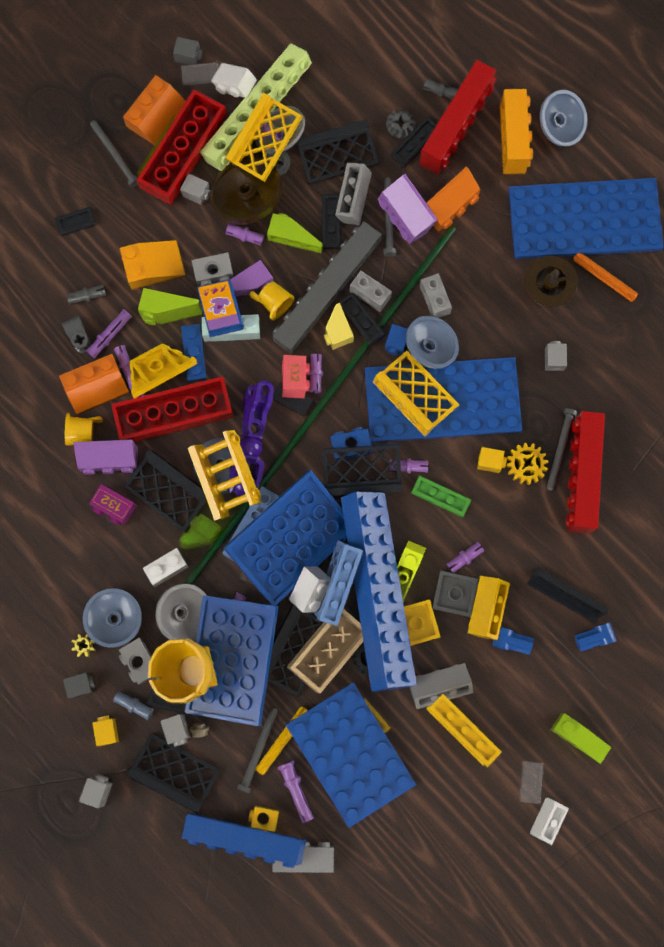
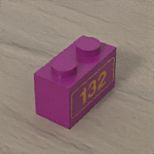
[89,484,137,525]

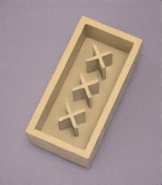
[287,609,363,694]

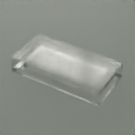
[181,62,218,86]
[520,761,544,804]

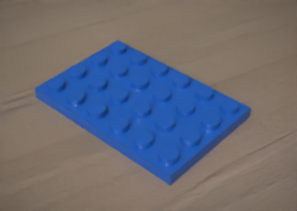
[223,470,347,606]
[185,595,279,726]
[286,682,416,828]

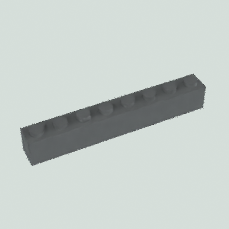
[272,222,382,354]

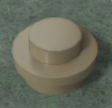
[189,722,209,737]

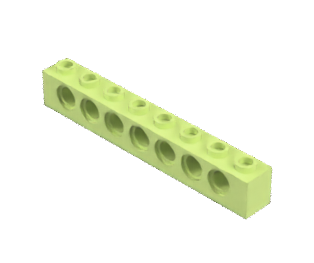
[200,43,312,171]

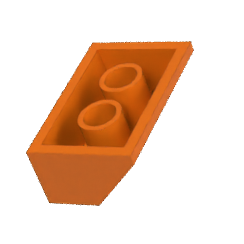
[123,75,186,146]
[426,167,480,232]
[59,354,129,415]

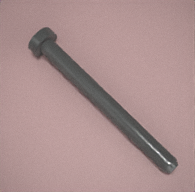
[90,120,139,187]
[383,177,396,257]
[547,408,578,491]
[237,707,278,793]

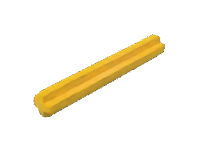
[256,706,308,775]

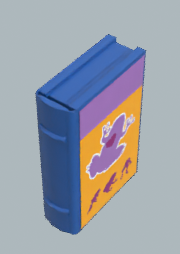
[197,280,244,337]

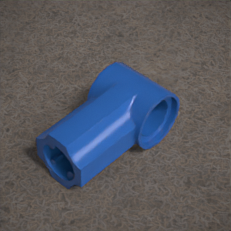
[574,622,617,651]
[492,627,534,655]

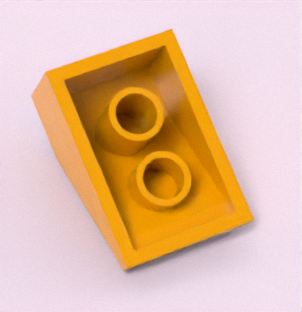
[120,240,186,289]

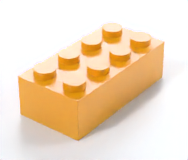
[500,89,533,174]

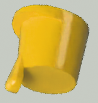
[249,281,294,320]
[65,412,103,446]

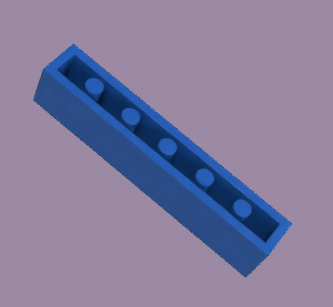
[182,814,306,868]

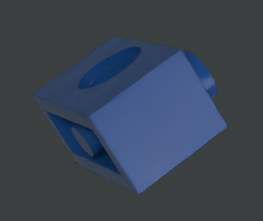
[330,427,373,462]

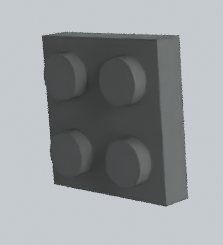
[432,570,478,618]

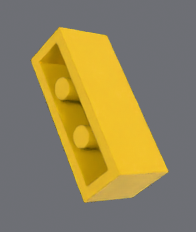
[468,576,510,640]

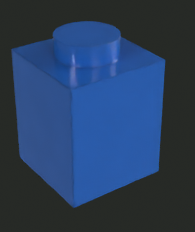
[385,324,407,356]

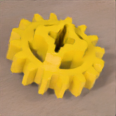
[506,443,548,485]

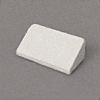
[530,798,569,845]

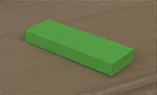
[411,475,472,517]

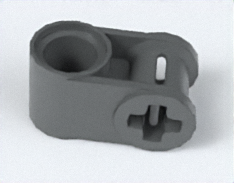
[61,315,91,353]

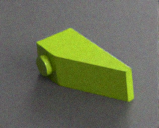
[267,213,323,253]
[550,713,611,764]

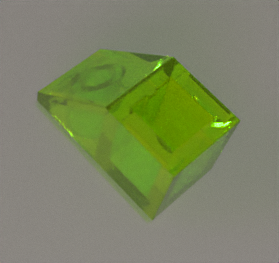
[179,514,222,550]

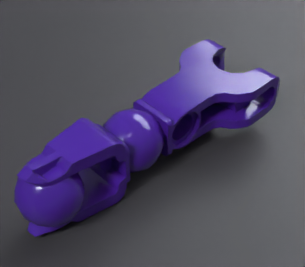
[228,381,274,496]

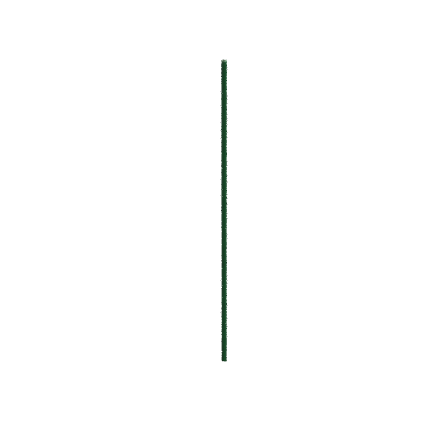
[183,226,456,585]

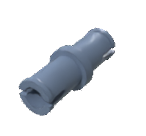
[113,691,154,720]

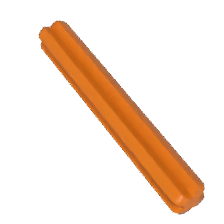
[573,253,638,302]

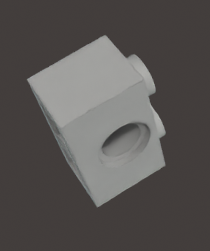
[192,252,234,287]
[350,271,392,312]
[420,273,452,318]
[119,638,152,685]
[161,714,191,747]
[79,774,113,808]

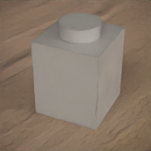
[180,173,211,205]
[545,341,567,371]

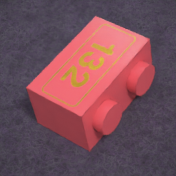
[282,355,310,398]

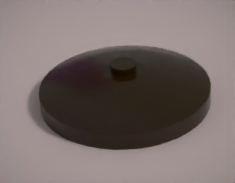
[210,157,283,225]

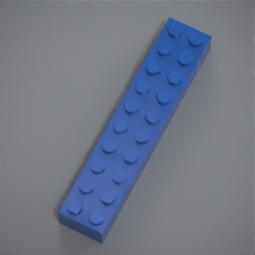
[341,492,417,692]

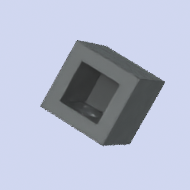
[173,37,202,66]
[63,673,96,699]

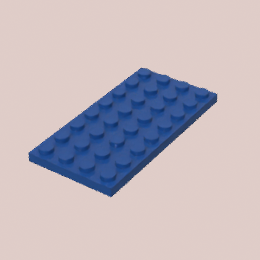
[508,178,664,259]
[365,357,522,443]

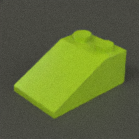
[138,288,203,325]

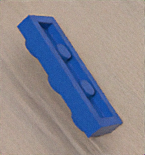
[181,324,207,382]

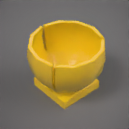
[148,638,218,703]

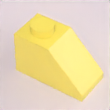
[324,303,354,350]

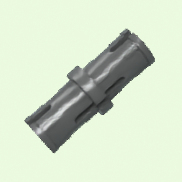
[423,78,458,99]
[67,284,106,305]

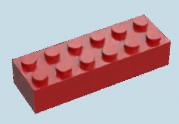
[419,60,497,175]
[137,90,227,205]
[111,376,234,442]
[565,411,605,534]

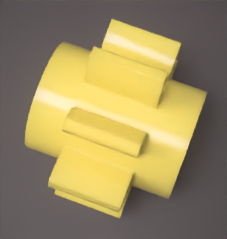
[71,634,96,657]

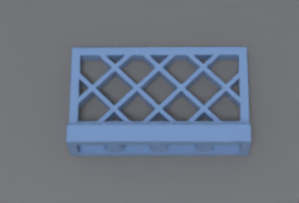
[313,540,363,626]

